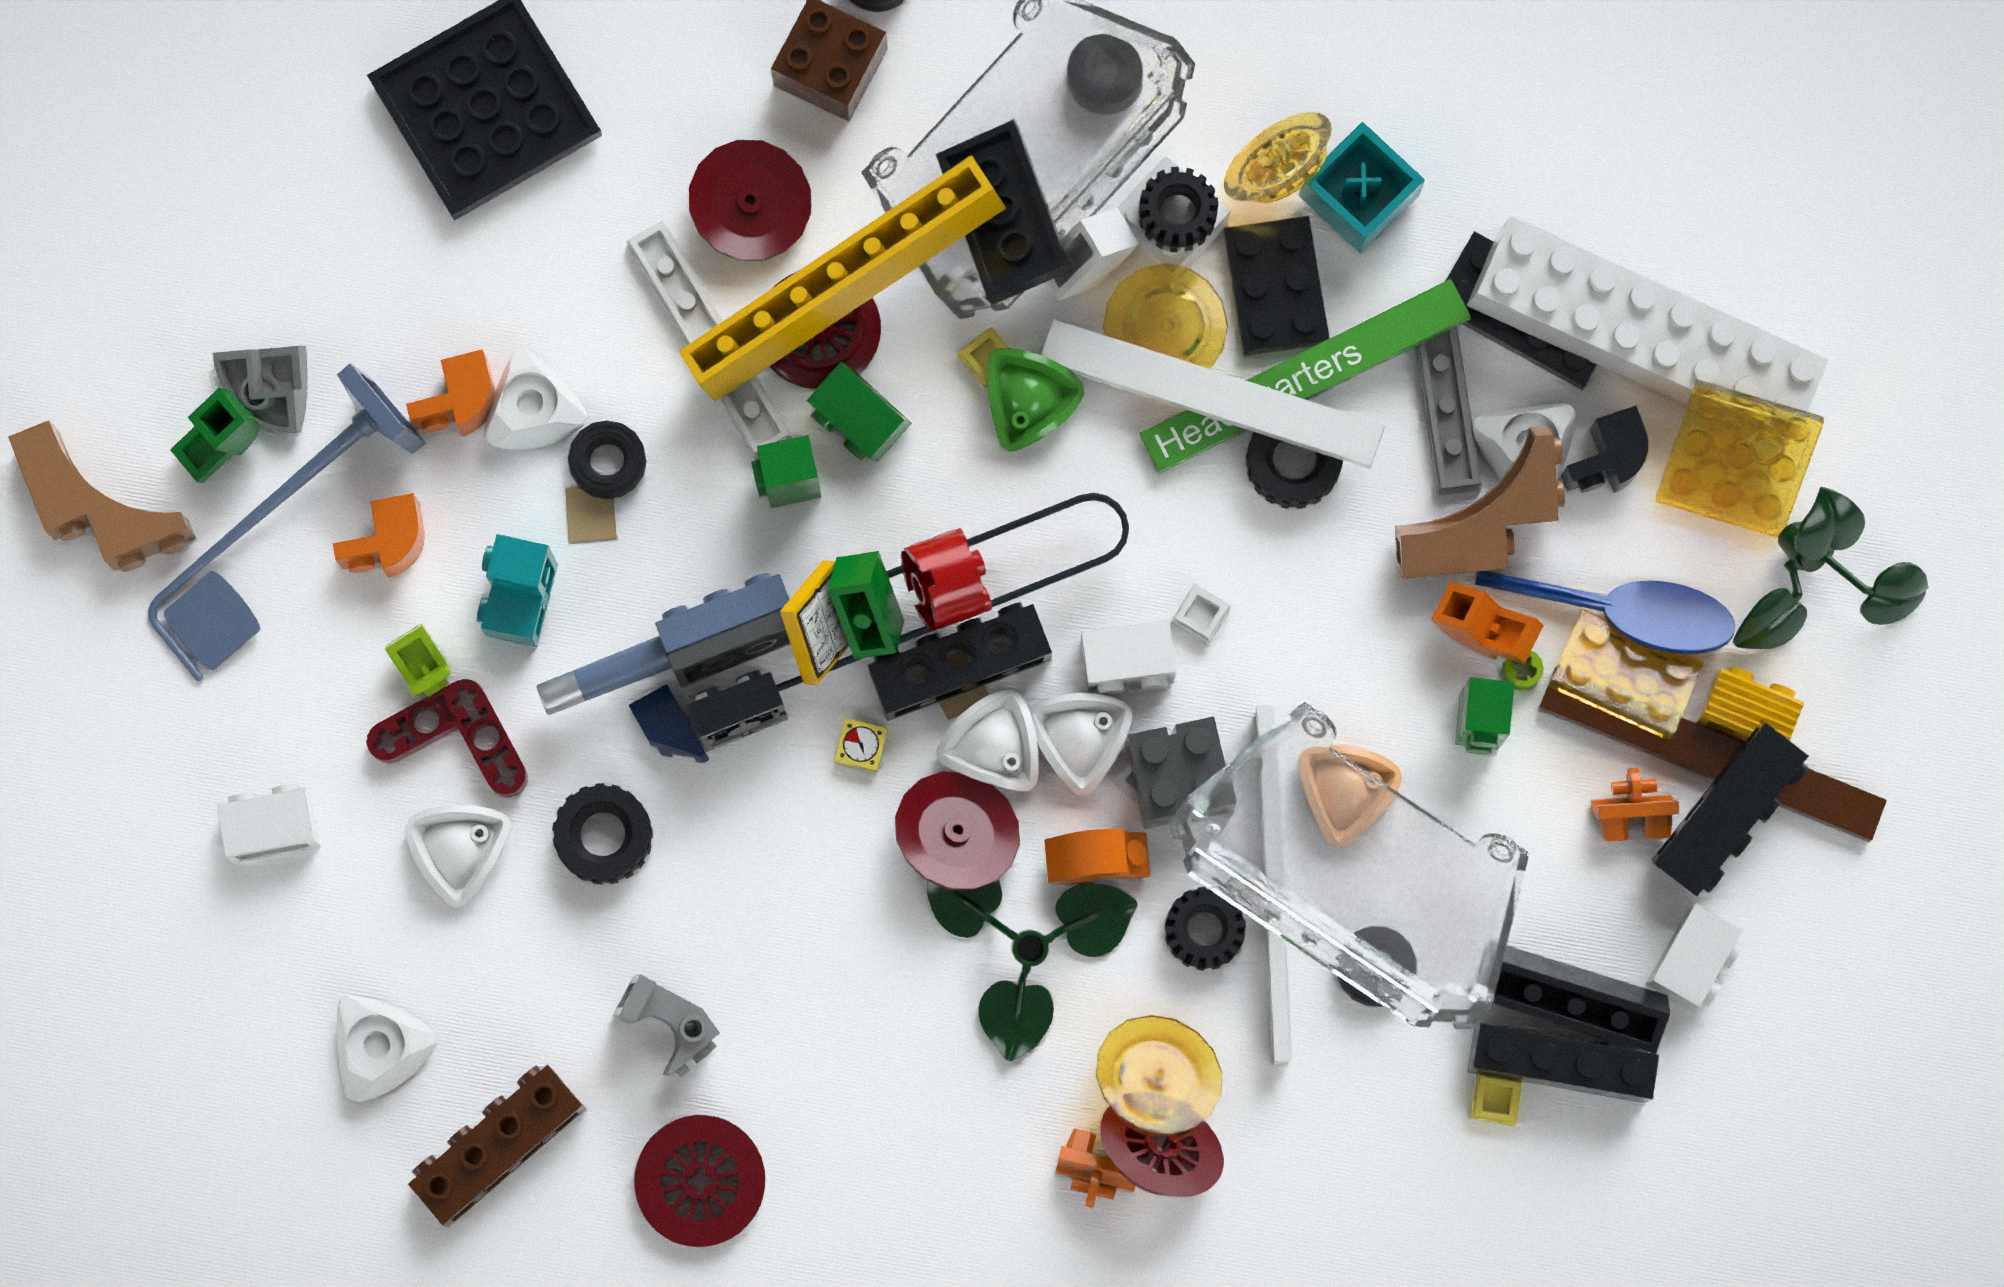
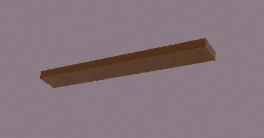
[1538,667,1887,843]

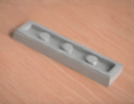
[1415,326,1482,495]

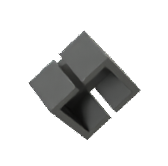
[1124,716,1234,829]

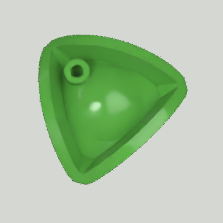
[987,348,1084,452]

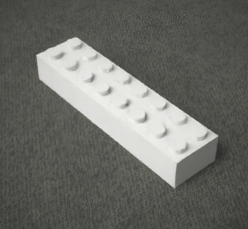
[1467,216,1829,448]

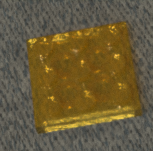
[1655,379,1824,538]

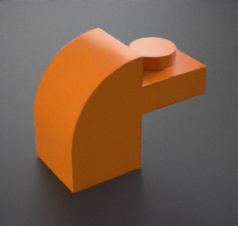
[406,349,495,436]
[332,493,425,578]
[1431,581,1544,664]
[1044,828,1150,884]

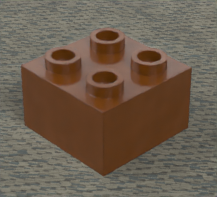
[771,0,888,122]

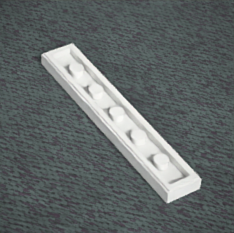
[626,220,793,460]

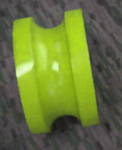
[1501,651,1544,691]

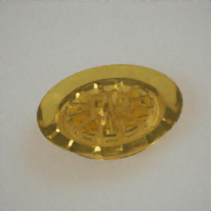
[1223,112,1332,203]

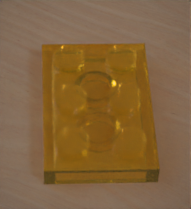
[1548,608,1704,741]

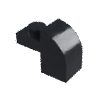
[1561,405,1649,493]

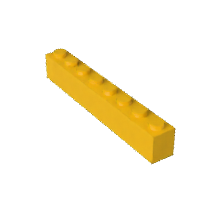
[678,155,1006,402]

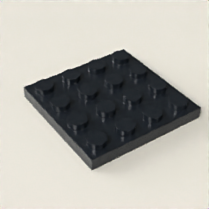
[367,0,603,221]

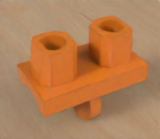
[1591,768,1679,842]
[1055,1128,1136,1208]

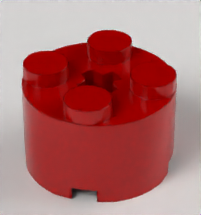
[900,528,992,631]

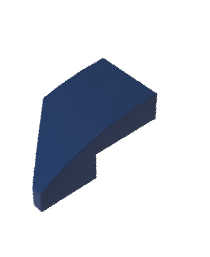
[628,684,710,763]

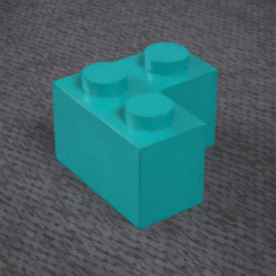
[477,534,558,648]

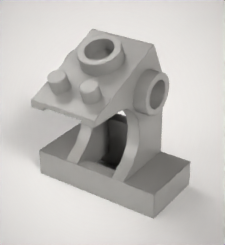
[612,974,720,1077]

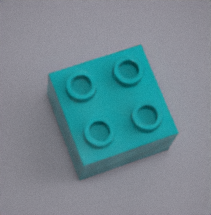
[1299,121,1425,254]

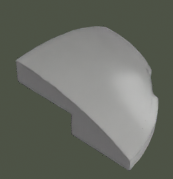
[212,346,308,433]

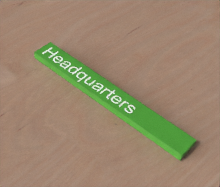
[1139,278,1471,474]

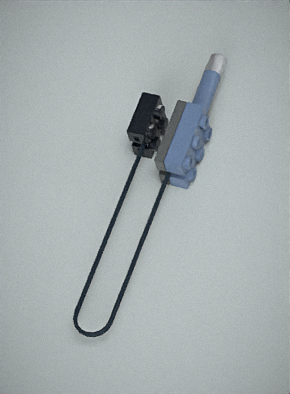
[536,492,1129,752]

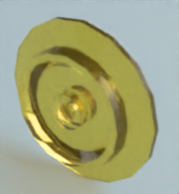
[1103,263,1228,369]
[1095,1015,1223,1135]

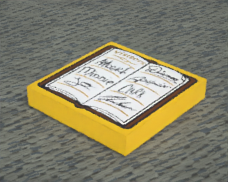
[780,560,849,685]

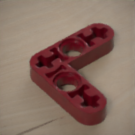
[366,679,528,798]

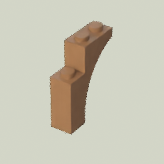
[8,420,196,572]
[1394,426,1565,579]

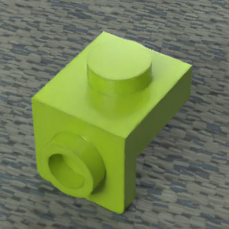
[385,623,451,697]

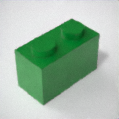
[806,362,912,462]
[751,435,822,508]
[828,551,905,659]
[1455,677,1515,755]

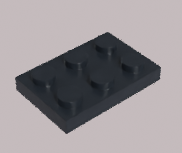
[1223,216,1330,356]

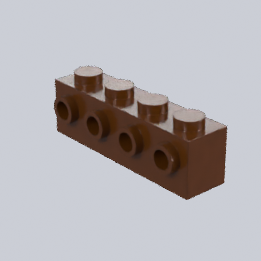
[408,1064,587,1228]

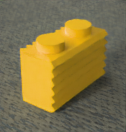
[1696,667,1804,742]

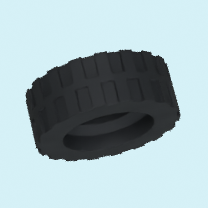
[1245,432,1343,509]
[552,783,653,885]

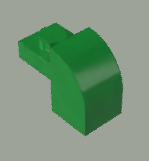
[170,388,260,483]

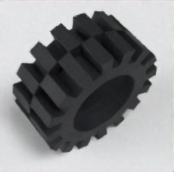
[1138,166,1219,253]
[1164,887,1246,971]

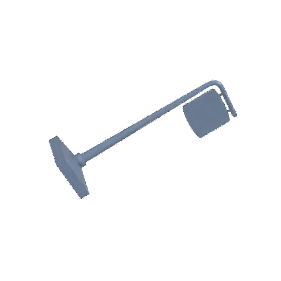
[148,363,426,681]

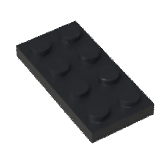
[936,119,1072,305]
[1445,231,1597,391]

